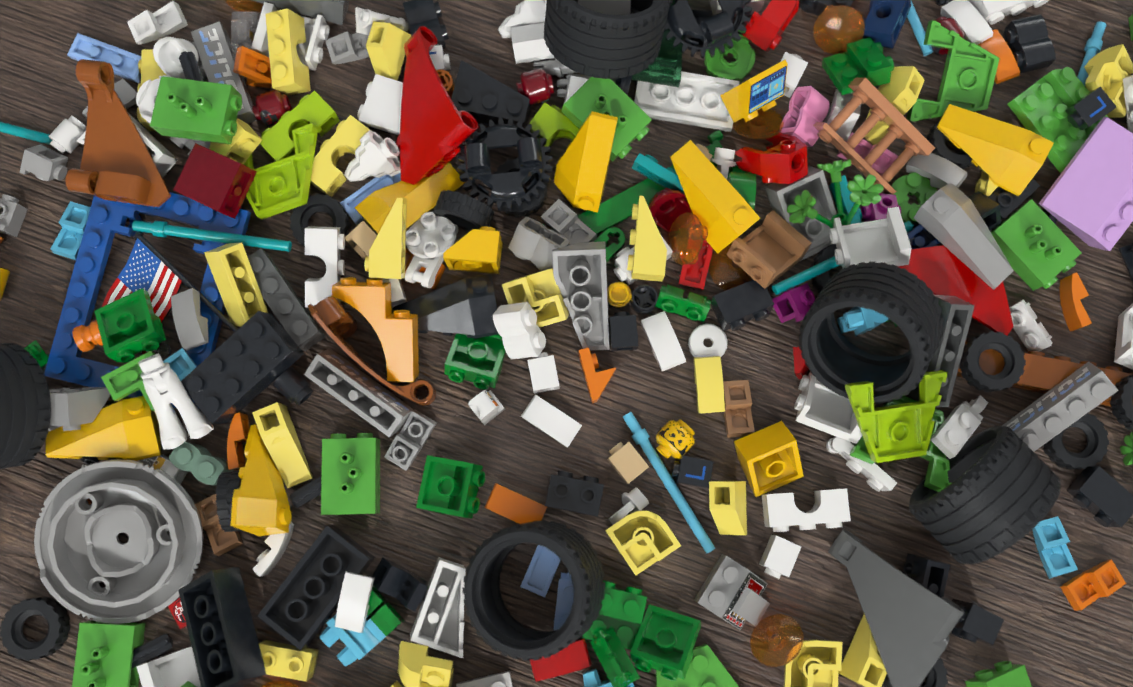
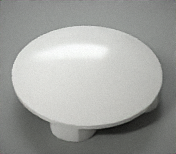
[406,212,457,258]

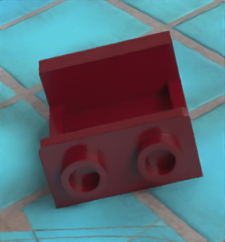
[173,143,257,219]

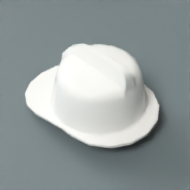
[153,37,207,82]

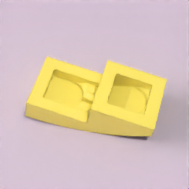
[694,356,725,413]

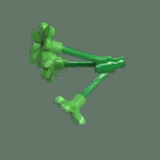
[787,159,884,228]

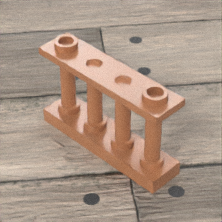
[813,77,935,195]

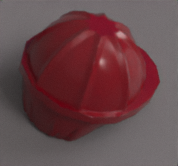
[649,188,692,232]

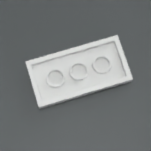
[634,66,740,132]

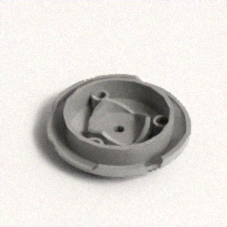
[34,459,203,624]

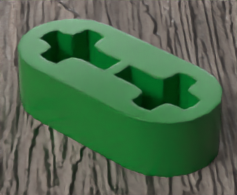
[594,227,625,263]

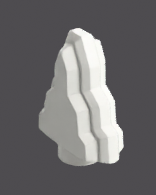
[498,0,547,38]
[344,130,401,182]

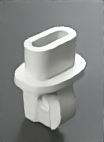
[710,147,736,180]
[609,487,649,525]

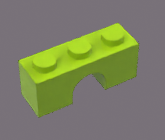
[260,91,340,161]
[529,102,579,147]

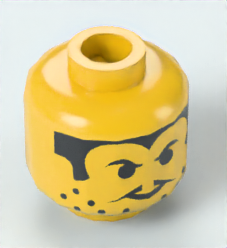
[655,419,695,459]

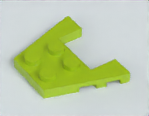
[243,123,318,219]
[845,370,947,463]

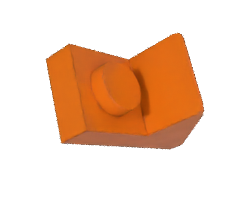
[233,46,273,89]
[578,347,616,403]

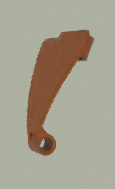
[65,59,171,207]
[307,296,436,406]

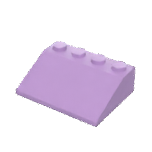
[1039,117,1133,251]

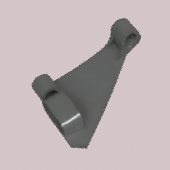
[828,529,964,687]

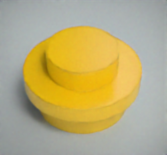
[607,282,632,308]

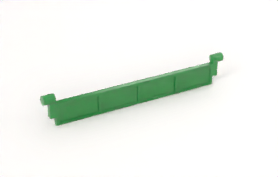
[543,130,723,235]

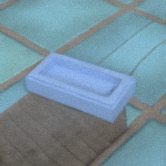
[520,545,561,597]

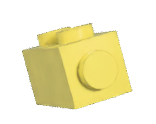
[259,640,318,682]

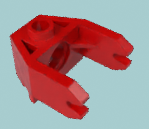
[741,0,799,53]
[735,132,808,184]

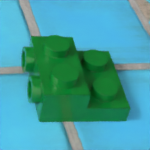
[822,37,894,95]
[95,288,166,363]
[445,334,506,390]
[416,455,485,519]
[582,580,647,650]
[630,604,701,681]

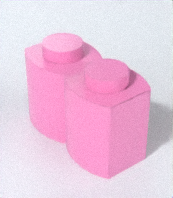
[780,86,829,147]

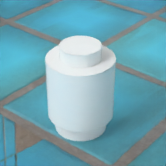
[48,115,86,154]

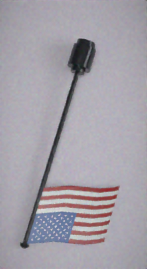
[102,232,313,406]

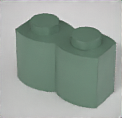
[169,442,234,485]

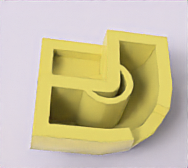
[1084,44,1133,118]
[502,268,569,327]
[605,511,681,575]
[784,640,842,687]
[398,641,454,687]

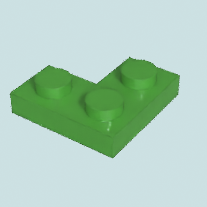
[101,351,155,411]

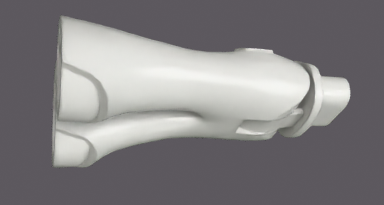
[138,354,214,449]

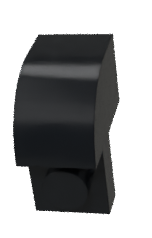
[372,557,428,611]

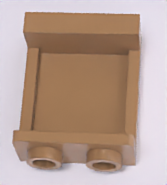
[727,210,812,289]

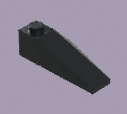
[393,274,499,338]

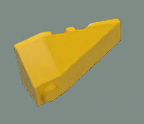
[937,104,1054,196]
[554,111,618,213]
[670,140,760,254]
[354,163,466,235]
[45,396,161,461]
[231,425,292,536]

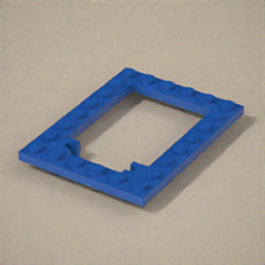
[44,192,251,409]

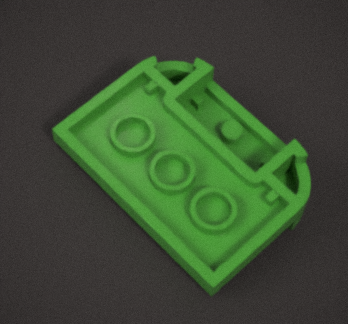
[1007,67,1110,174]

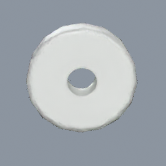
[688,323,728,358]

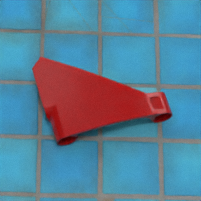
[400,26,478,185]
[897,245,1014,335]

